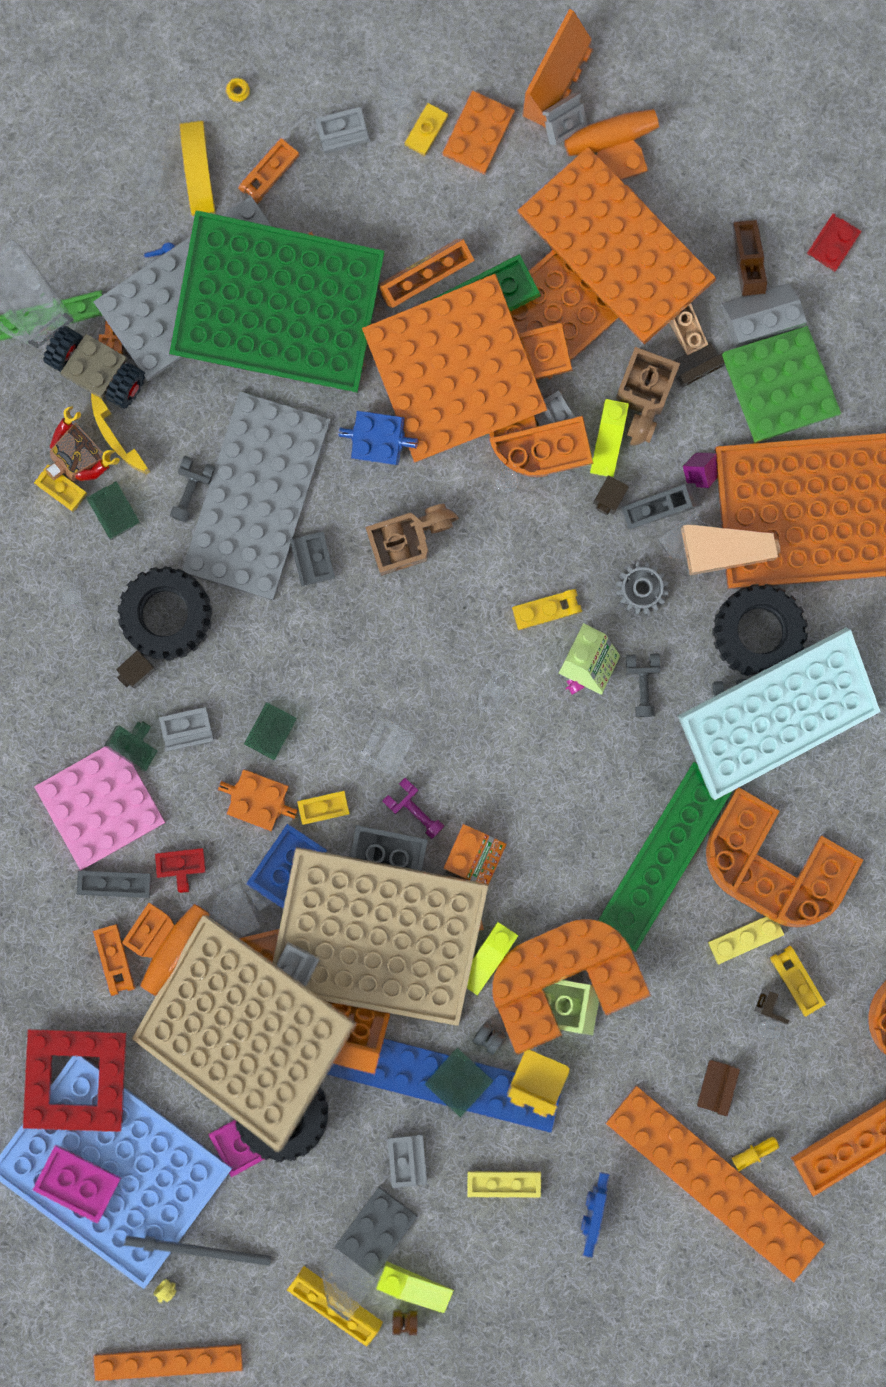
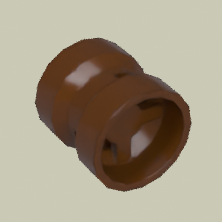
[393,1310,418,1336]

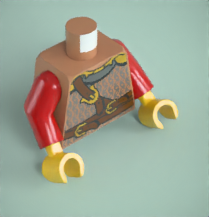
[45,406,120,481]

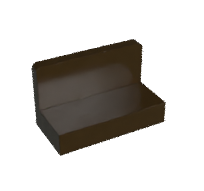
[673,342,725,388]
[754,988,790,1025]

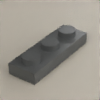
[77,871,152,898]

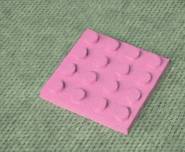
[34,739,166,871]

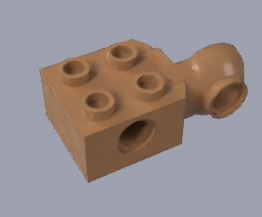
[616,347,680,446]
[365,504,459,576]

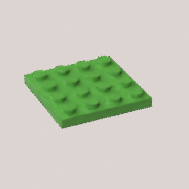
[722,326,841,443]

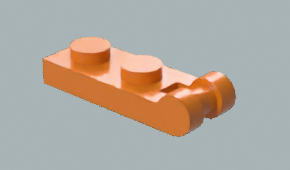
[238,138,299,204]
[93,924,135,996]

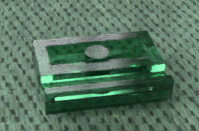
[86,481,141,540]
[244,702,297,761]

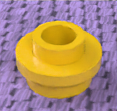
[226,78,250,102]

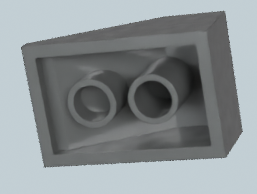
[349,825,428,871]

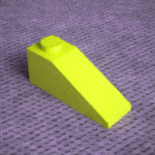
[590,399,629,477]
[467,921,518,995]
[376,1261,454,1313]

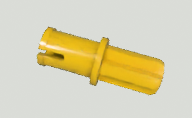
[731,1137,779,1172]

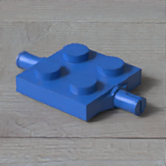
[338,411,418,465]
[581,1172,610,1258]

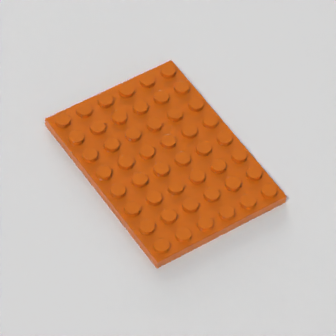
[715,433,886,589]

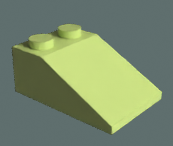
[543,980,599,1035]

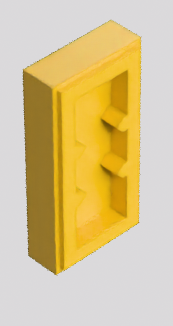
[404,103,448,156]

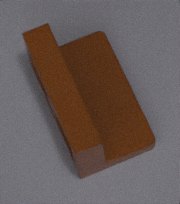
[697,1060,740,1117]

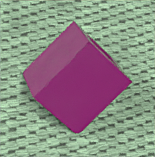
[683,453,718,488]

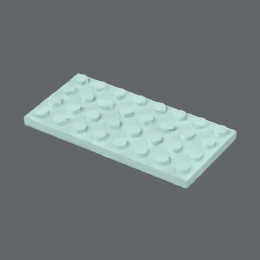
[678,627,880,800]

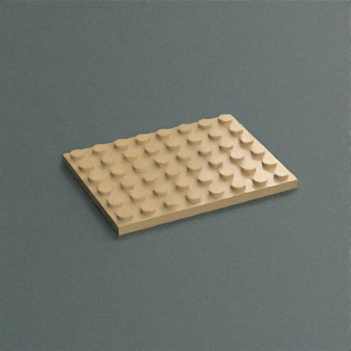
[273,847,488,1026]
[132,915,356,1151]

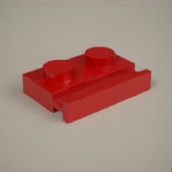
[807,213,862,272]

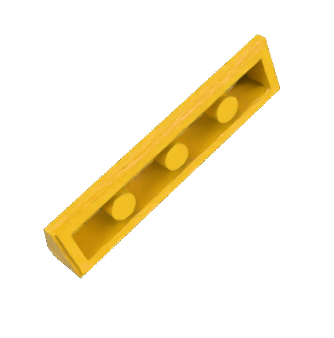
[287,1266,383,1347]

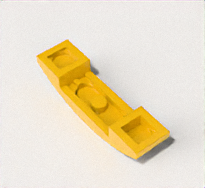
[180,121,215,216]
[91,393,150,475]

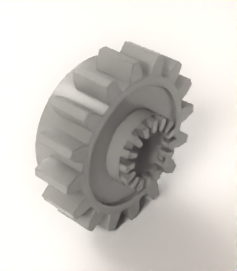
[616,562,668,615]

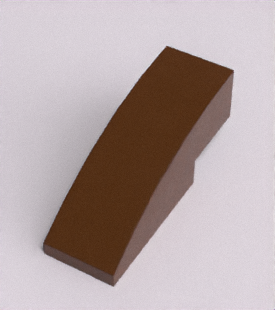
[733,220,767,296]

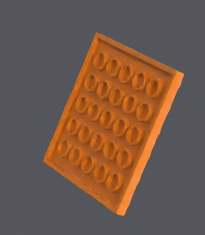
[362,274,548,463]

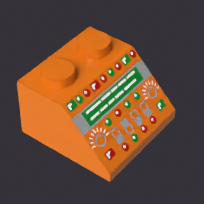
[443,824,507,885]

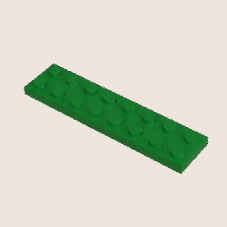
[597,762,732,952]

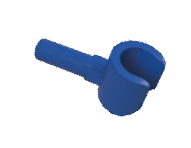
[144,242,175,259]

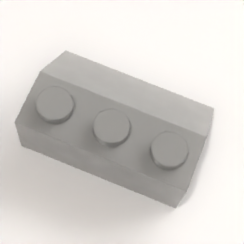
[721,283,807,348]

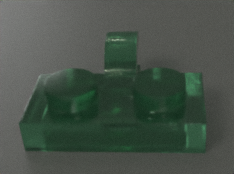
[104,721,158,771]

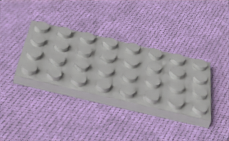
[93,196,272,381]
[182,392,330,600]

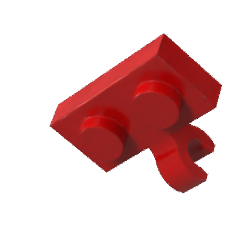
[155,848,206,893]

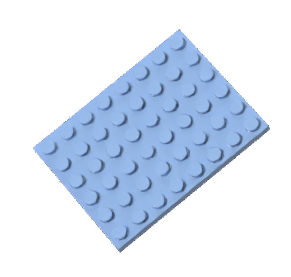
[0,1056,233,1289]

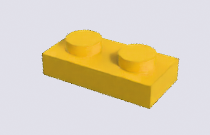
[34,464,87,512]
[297,791,350,825]

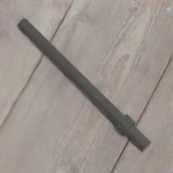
[124,1236,271,1266]

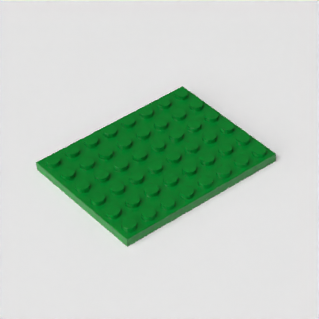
[169,210,385,393]

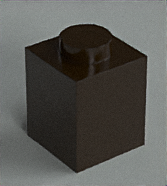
[593,475,629,515]
[116,650,156,689]

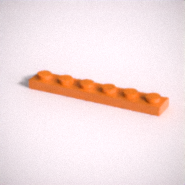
[94,1344,243,1381]

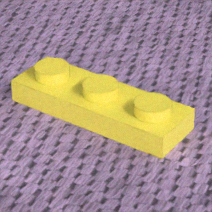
[708,916,784,965]
[467,1171,541,1198]

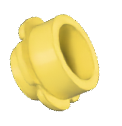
[154,1279,176,1303]

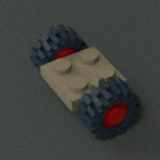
[43,325,145,409]

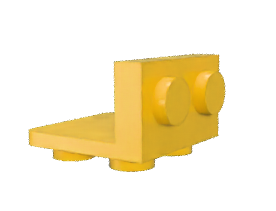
[507,1050,570,1117]

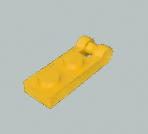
[512,589,583,631]
[769,946,826,1017]

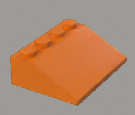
[523,9,593,127]
[325,1001,390,1074]

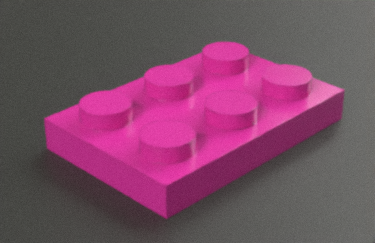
[32,1144,121,1224]

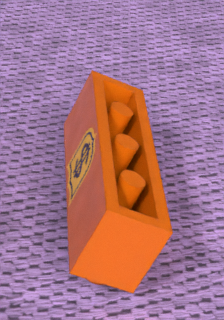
[378,239,475,308]

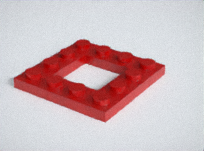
[23,1029,127,1132]

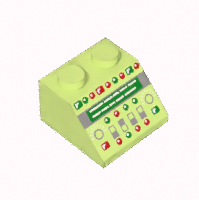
[559,623,620,695]

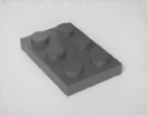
[335,1186,418,1276]

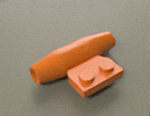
[564,109,659,180]
[122,903,210,996]

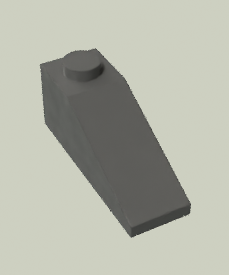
[621,483,702,530]

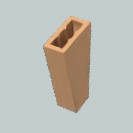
[681,525,780,576]

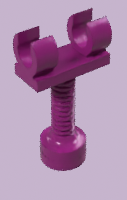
[382,778,445,840]

